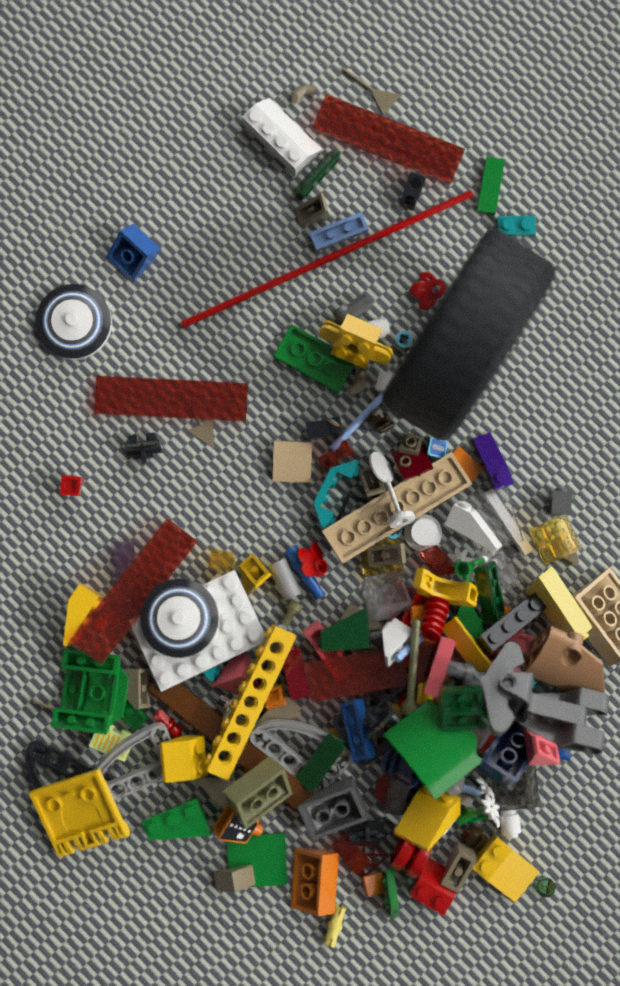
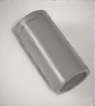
[268,558,301,601]

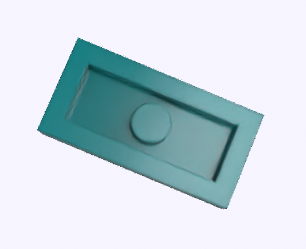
[497,216,536,236]

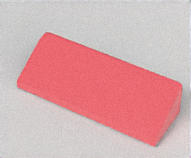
[424,636,456,698]

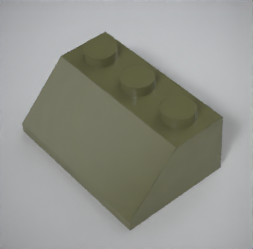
[223,756,293,829]

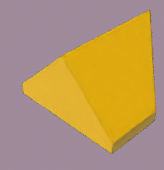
[238,553,272,596]

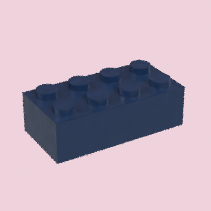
[478,720,528,791]

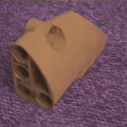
[521,625,605,693]

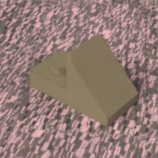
[367,544,406,567]

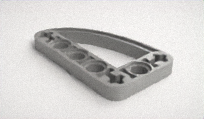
[250,719,353,793]
[94,722,171,801]

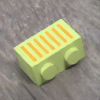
[89,724,133,762]

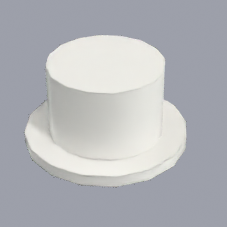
[404,514,442,552]

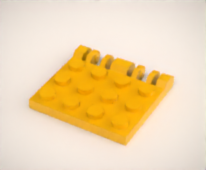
[29,768,130,857]

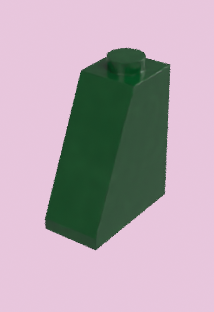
[318,609,371,653]

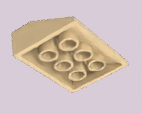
[572,568,620,666]

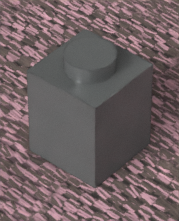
[548,488,572,516]

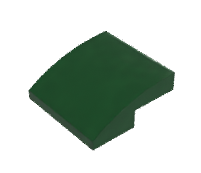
[440,685,483,731]

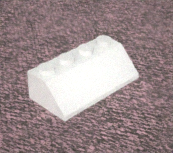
[242,98,322,176]

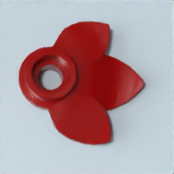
[409,272,447,310]
[298,541,328,577]

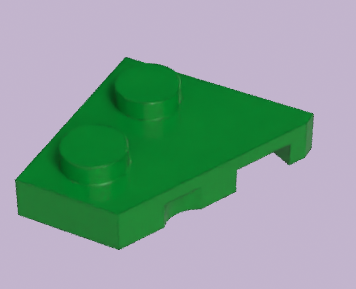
[382,869,399,919]

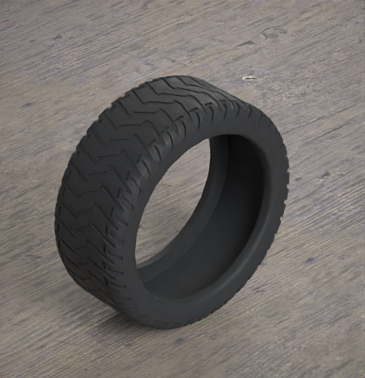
[382,228,556,441]

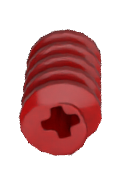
[420,596,450,641]

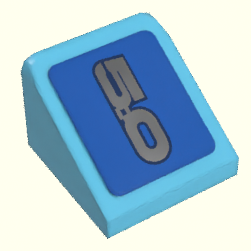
[426,436,448,459]

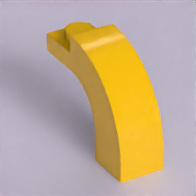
[413,568,478,607]

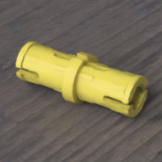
[323,904,347,947]

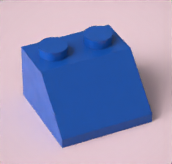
[106,224,161,282]

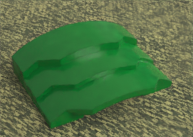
[51,649,129,735]
[383,699,482,800]

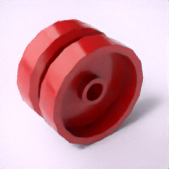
[389,838,432,879]

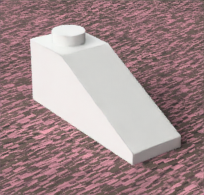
[444,501,502,552]

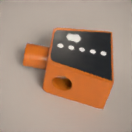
[212,803,263,844]

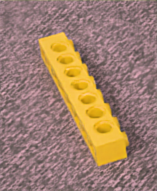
[204,624,296,780]

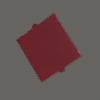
[391,445,434,481]

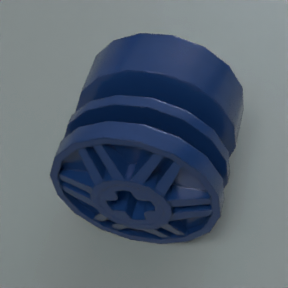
[380,744,420,788]

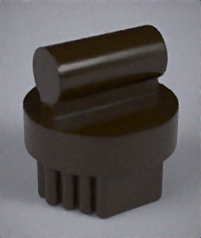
[366,408,394,434]
[461,823,489,852]

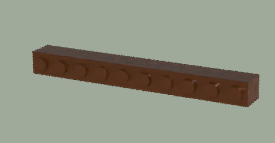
[148,680,315,812]

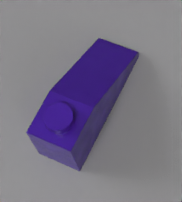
[472,432,514,491]

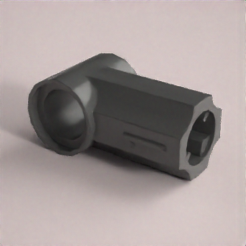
[332,293,373,325]

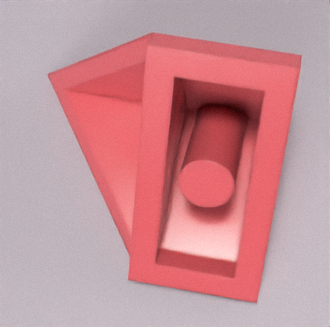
[212,653,260,694]
[523,728,560,765]

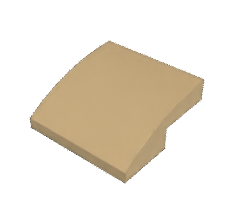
[273,440,312,483]

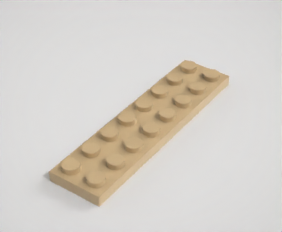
[322,452,472,564]

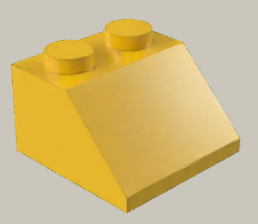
[159,735,208,783]

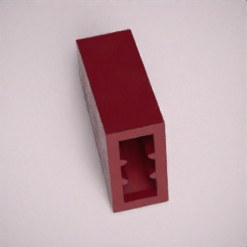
[284,645,312,701]

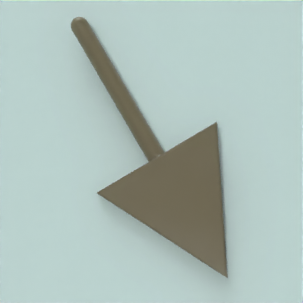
[182,393,214,448]

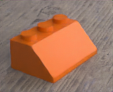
[290,848,339,916]

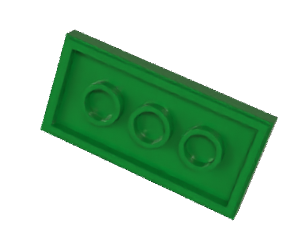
[273,324,355,394]

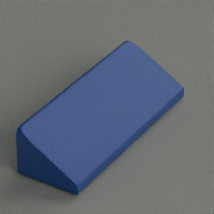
[340,699,377,763]

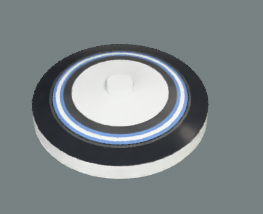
[35,284,112,360]
[140,579,219,658]

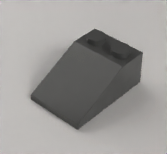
[297,776,367,840]

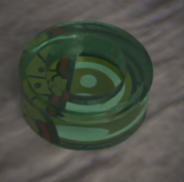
[535,876,556,898]

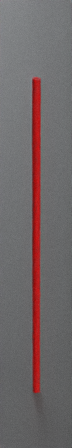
[181,190,473,329]

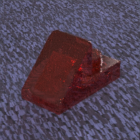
[420,545,456,578]
[331,832,371,875]

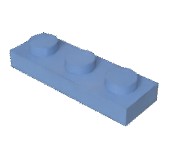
[309,212,369,252]

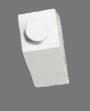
[382,618,412,667]

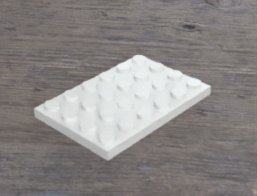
[129,570,266,692]

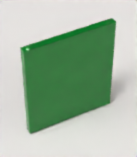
[227,833,288,887]

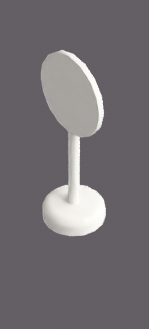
[369,452,415,528]

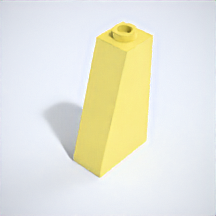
[526,567,592,641]

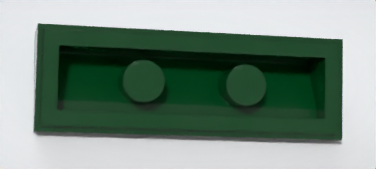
[293,151,340,200]
[474,561,505,622]
[296,732,345,793]

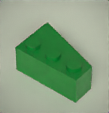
[141,796,213,841]

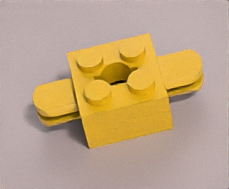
[319,314,393,369]

